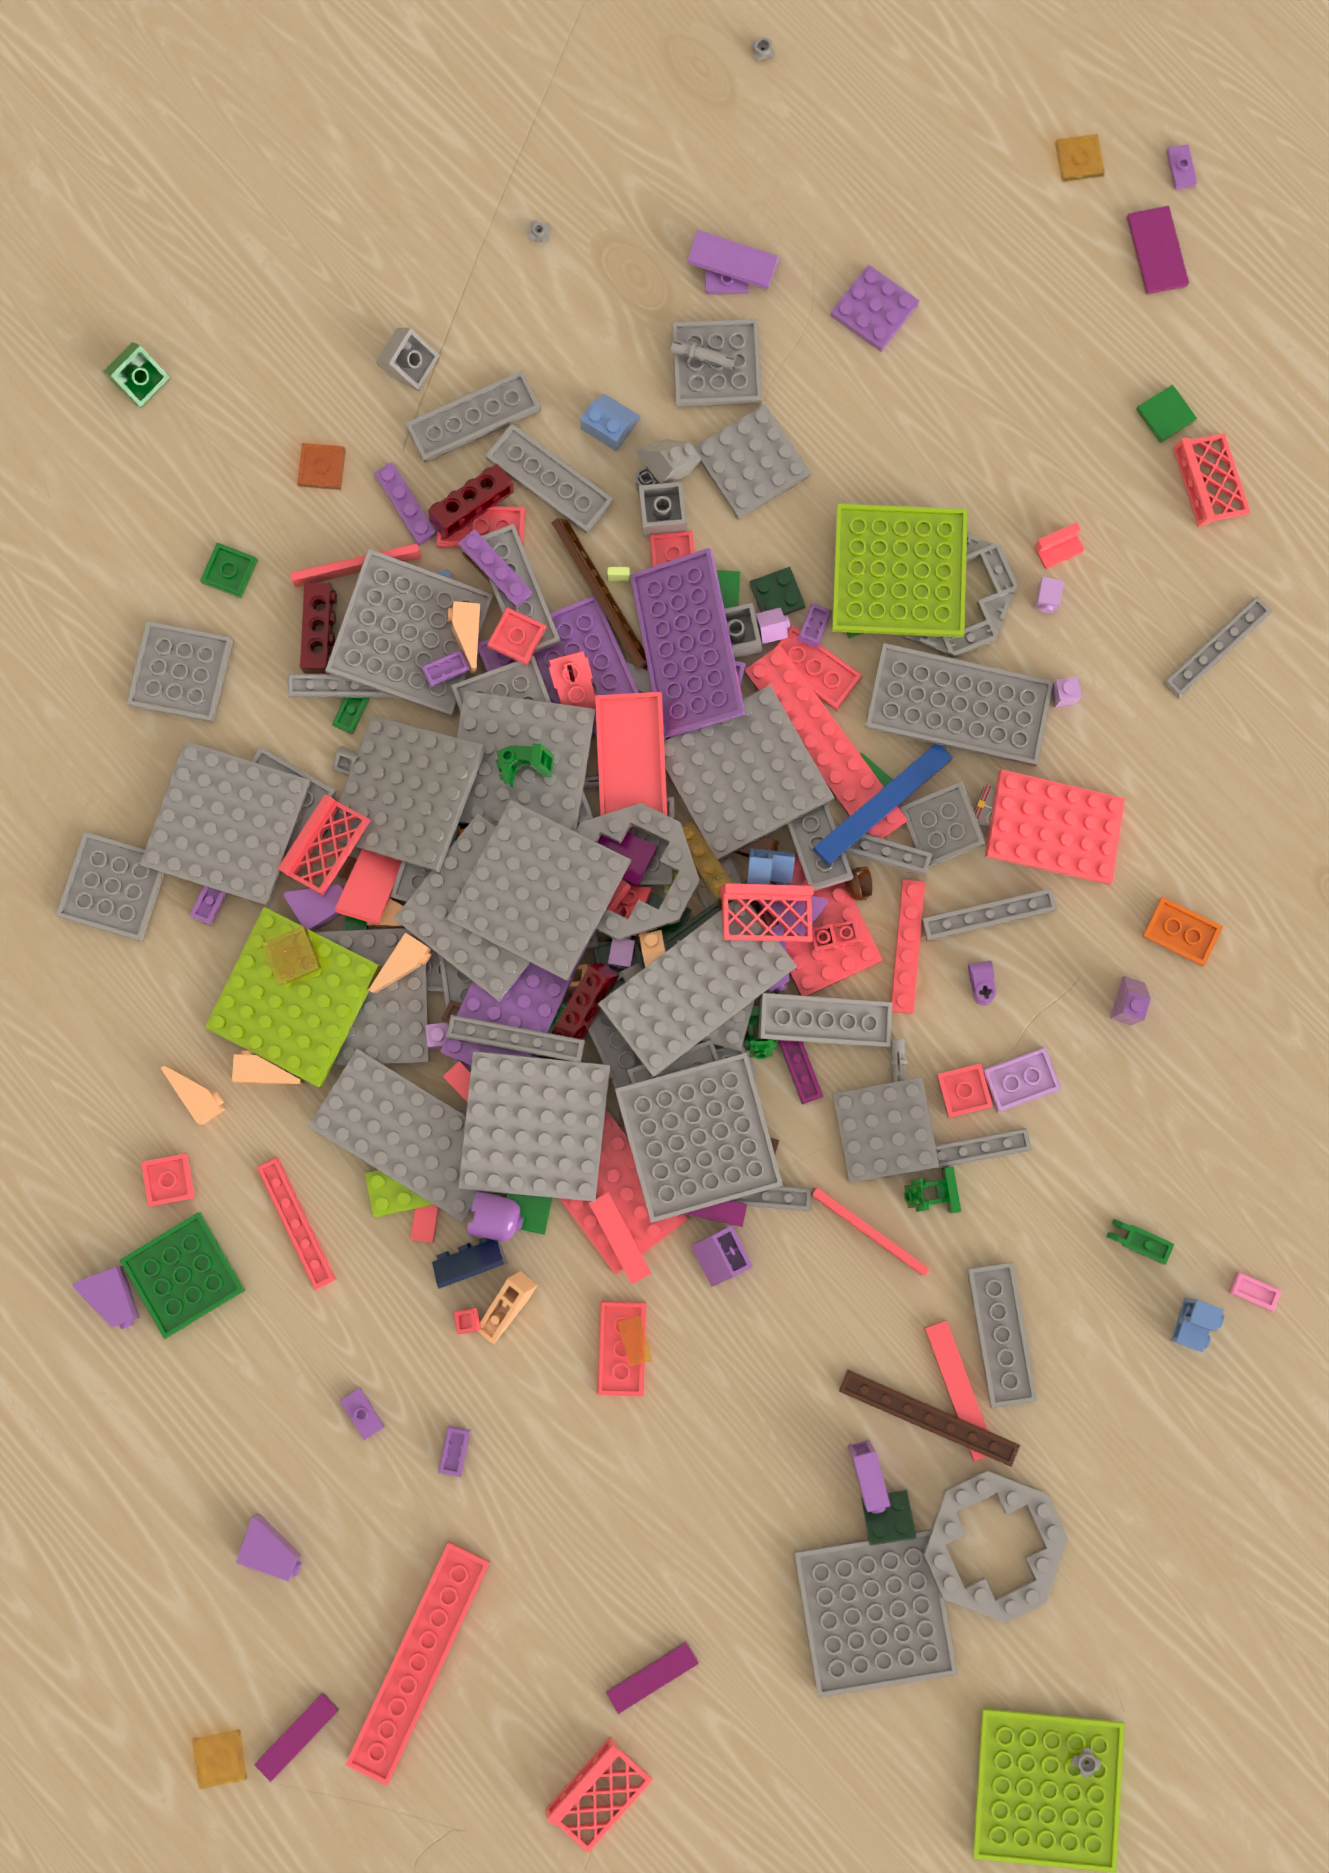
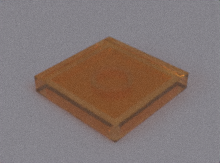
[297,443,346,490]

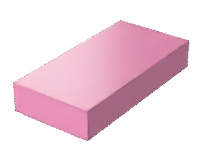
[1229,1272,1282,1312]

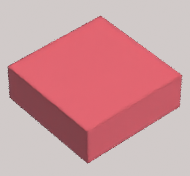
[453,1307,481,1334]

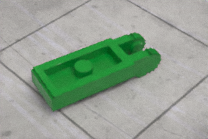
[1106,1219,1174,1265]

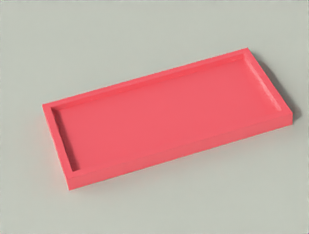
[595,692,668,827]

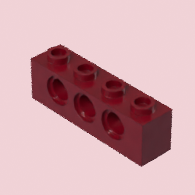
[428,464,514,539]
[300,583,337,674]
[551,963,619,1040]

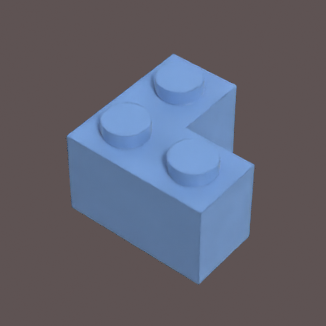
[747,848,795,885]
[1171,1298,1224,1352]

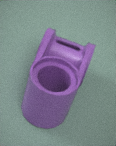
[968,961,996,1005]

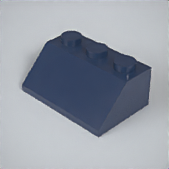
[432,1238,508,1289]

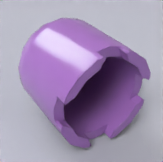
[467,1191,524,1241]

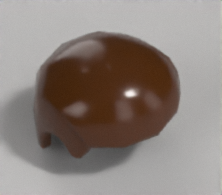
[845,866,873,901]

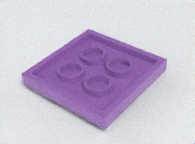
[830,265,919,352]

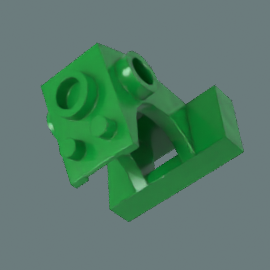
[496,743,554,787]
[744,1006,777,1059]
[904,1166,962,1213]

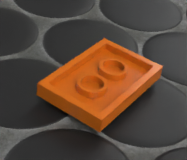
[1142,897,1223,967]

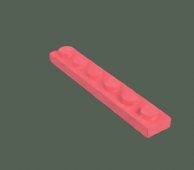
[891,879,925,1014]

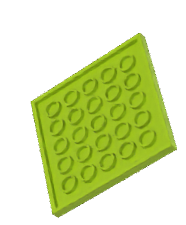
[832,504,968,638]
[205,907,381,1087]
[972,1708,1125,1873]

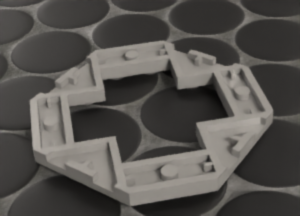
[898,533,1018,658]
[575,803,700,941]
[922,1470,1068,1623]

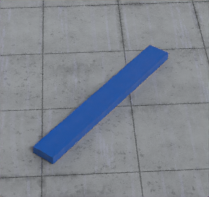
[813,744,953,866]

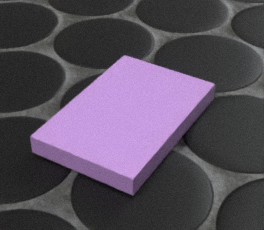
[983,1047,1061,1112]

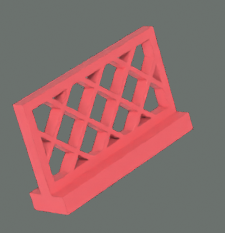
[1173,433,1250,527]
[277,794,371,895]
[720,883,814,942]
[546,1737,652,1853]

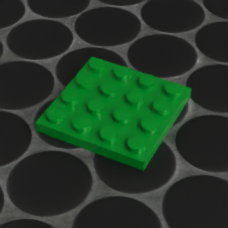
[120,1212,246,1339]

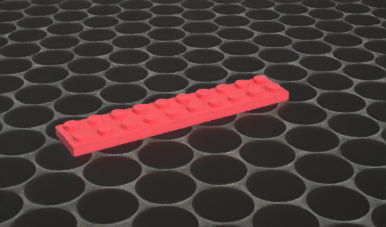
[744,645,908,839]
[345,1541,490,1786]

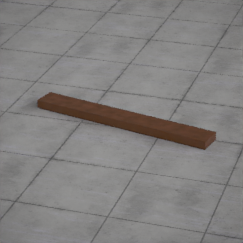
[551,518,648,669]
[839,1369,1020,1467]

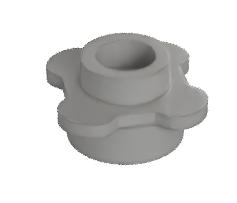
[751,37,774,61]
[528,220,551,243]
[1072,1747,1101,1777]

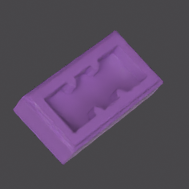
[1166,144,1197,190]
[705,271,748,294]
[797,603,832,649]
[421,649,470,688]
[340,1387,385,1440]
[438,1425,471,1477]

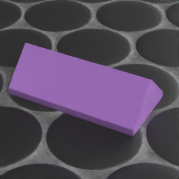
[688,230,780,289]

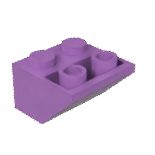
[691,1225,753,1287]

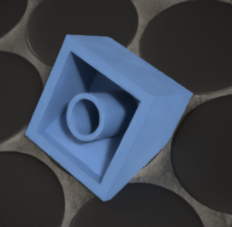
[580,394,640,451]

